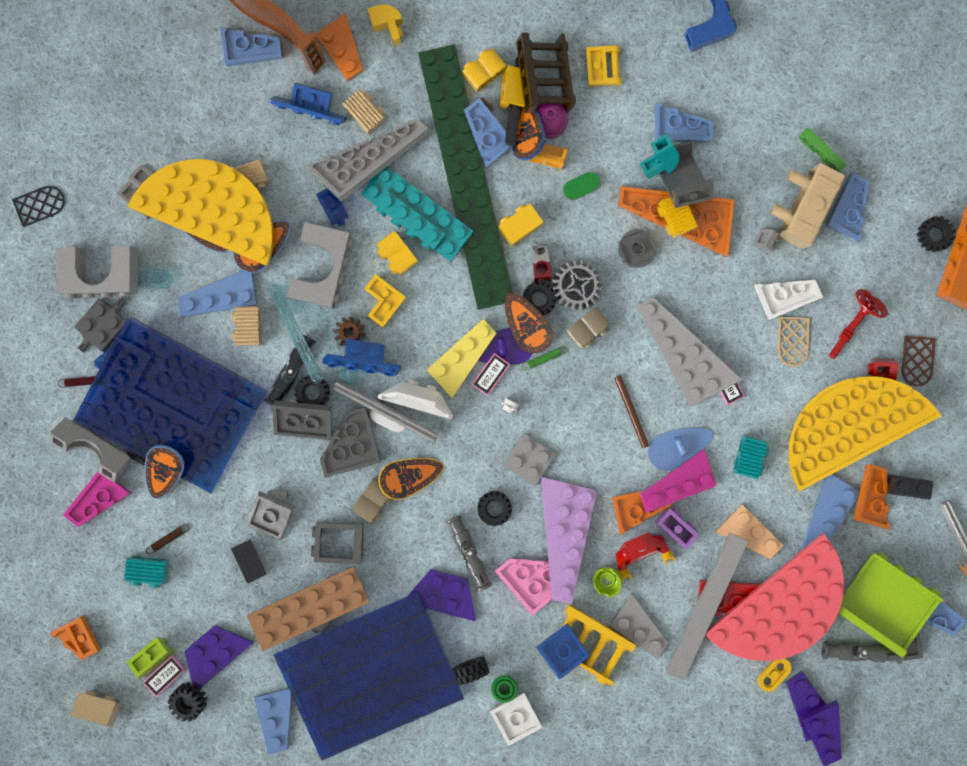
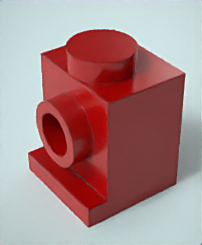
[867,358,899,381]

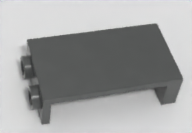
[654,141,713,208]

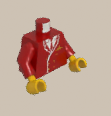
[615,532,675,583]

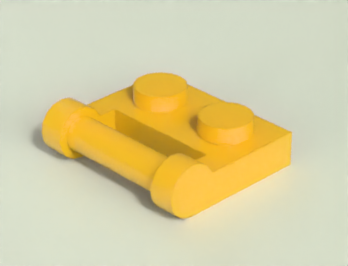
[586,45,622,87]

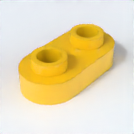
[757,658,791,692]

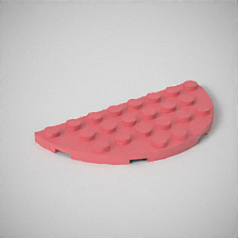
[705,532,844,661]

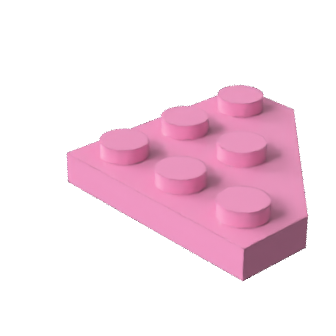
[495,558,552,616]

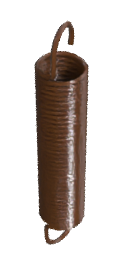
[146,524,189,554]

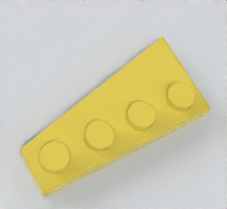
[427,319,497,399]

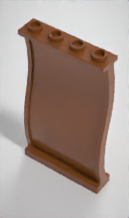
[229,0,326,75]

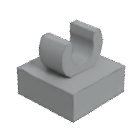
[753,228,779,251]

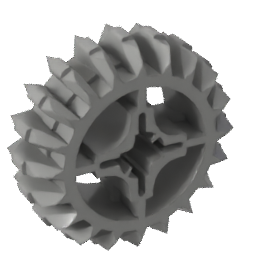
[552,260,603,311]

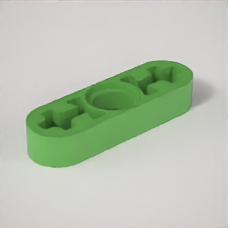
[799,128,846,172]

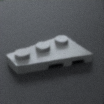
[609,593,668,659]

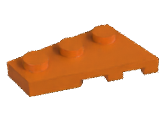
[315,13,363,81]
[853,464,890,530]
[612,490,673,535]

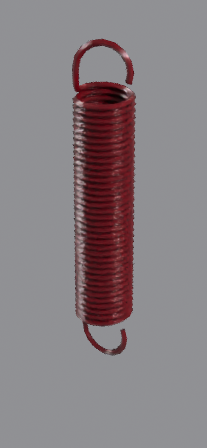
[58,376,107,388]

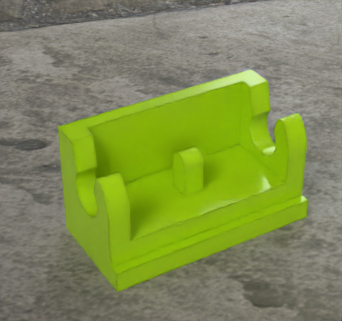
[126,637,175,678]

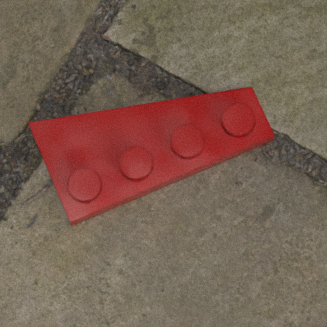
[698,579,762,616]

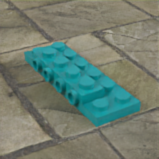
[361,167,474,262]

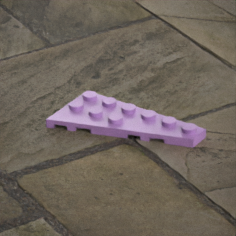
[541,477,597,605]

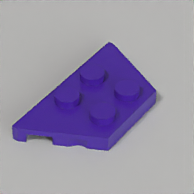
[403,569,476,621]
[184,625,253,688]

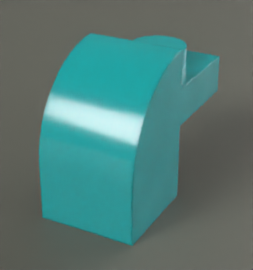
[640,133,679,179]

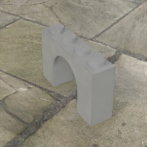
[286,222,353,309]
[57,245,138,299]

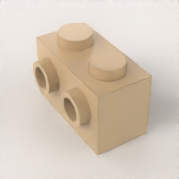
[70,690,121,728]

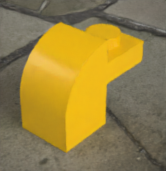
[367,4,403,46]

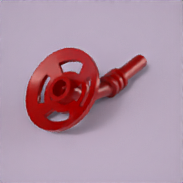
[828,289,888,359]

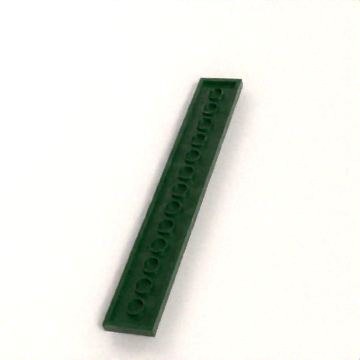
[418,44,513,310]

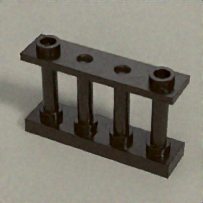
[516,32,576,113]

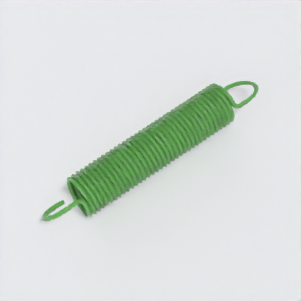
[521,346,567,371]

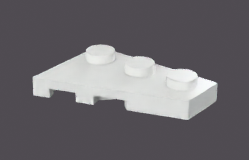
[754,280,823,320]

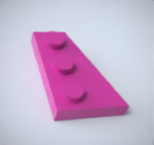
[63,470,131,527]

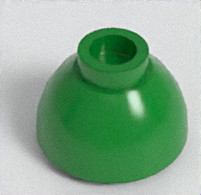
[491,675,518,703]

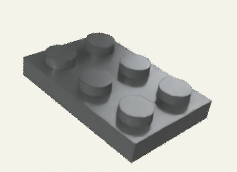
[272,400,332,440]

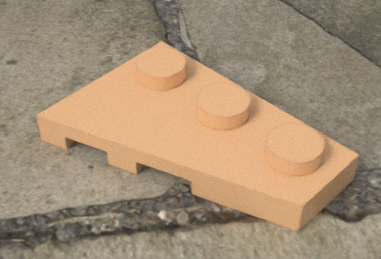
[715,504,784,559]

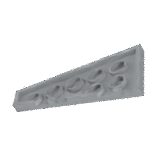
[307,118,430,202]
[636,297,742,407]

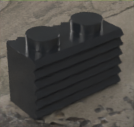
[887,475,933,500]

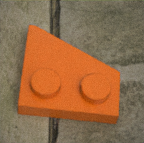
[50,615,101,660]

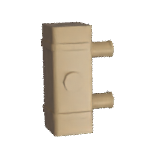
[770,163,845,249]

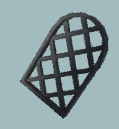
[12,186,65,227]

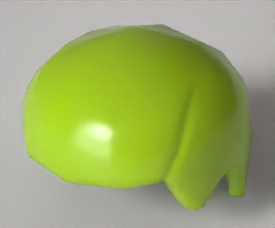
[593,567,622,598]

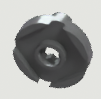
[618,229,657,268]

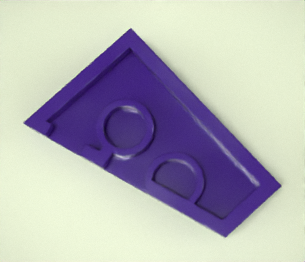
[786,671,826,742]
[800,700,842,766]

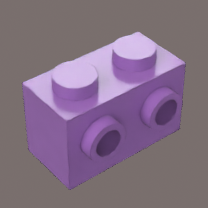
[654,508,699,550]

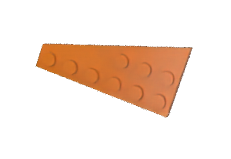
[618,186,734,257]

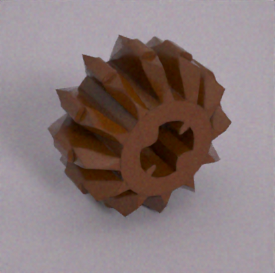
[333,316,366,347]

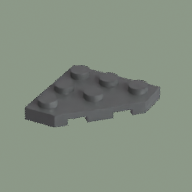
[320,407,381,478]

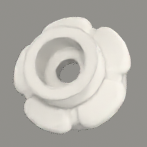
[501,398,519,414]

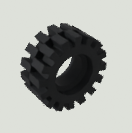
[917,216,956,252]
[522,281,557,315]
[294,375,330,405]
[477,491,512,526]
[452,656,490,685]
[168,682,207,722]

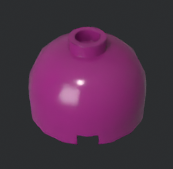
[536,104,569,139]

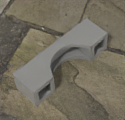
[50,417,130,483]

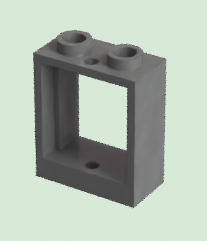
[311,522,364,564]

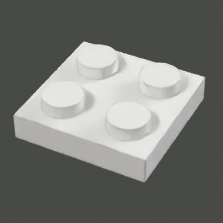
[490,692,542,746]

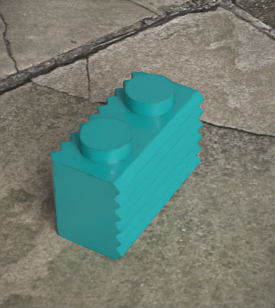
[732,436,769,479]
[124,556,169,588]

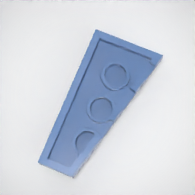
[178,271,257,317]
[802,474,859,548]

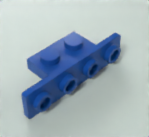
[269,82,347,125]
[322,338,402,376]

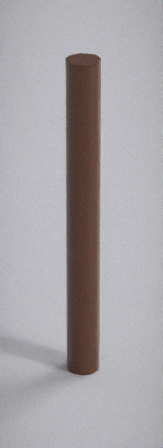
[614,375,649,448]

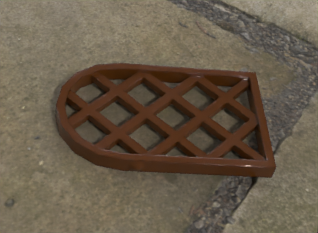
[901,336,936,386]

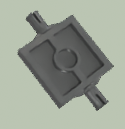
[74,298,129,353]

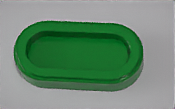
[563,172,600,200]

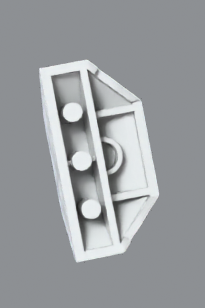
[378,379,453,419]

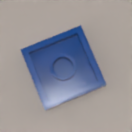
[536,624,590,680]

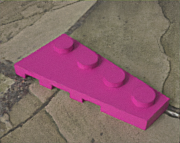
[639,450,717,512]

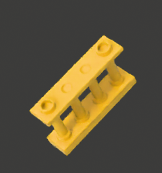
[563,604,636,686]

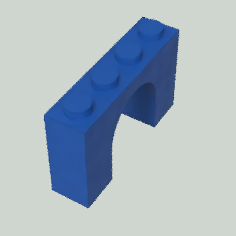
[684,0,737,52]

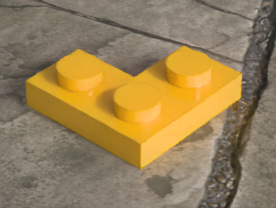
[364,274,406,328]

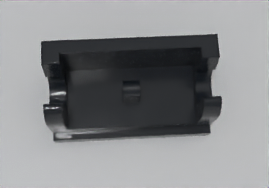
[231,539,267,584]

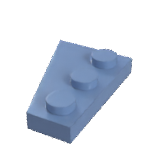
[220,27,283,66]
[464,97,511,167]
[655,102,713,142]

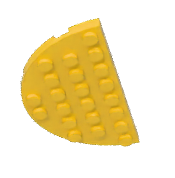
[127,159,274,266]
[788,376,941,491]

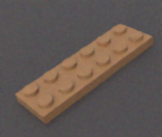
[247,566,370,652]

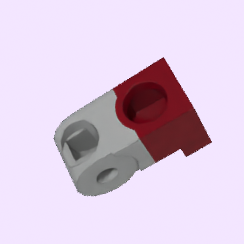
[531,244,552,282]

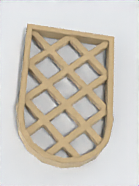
[777,317,810,367]

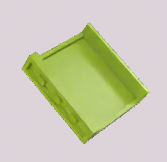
[838,552,944,658]

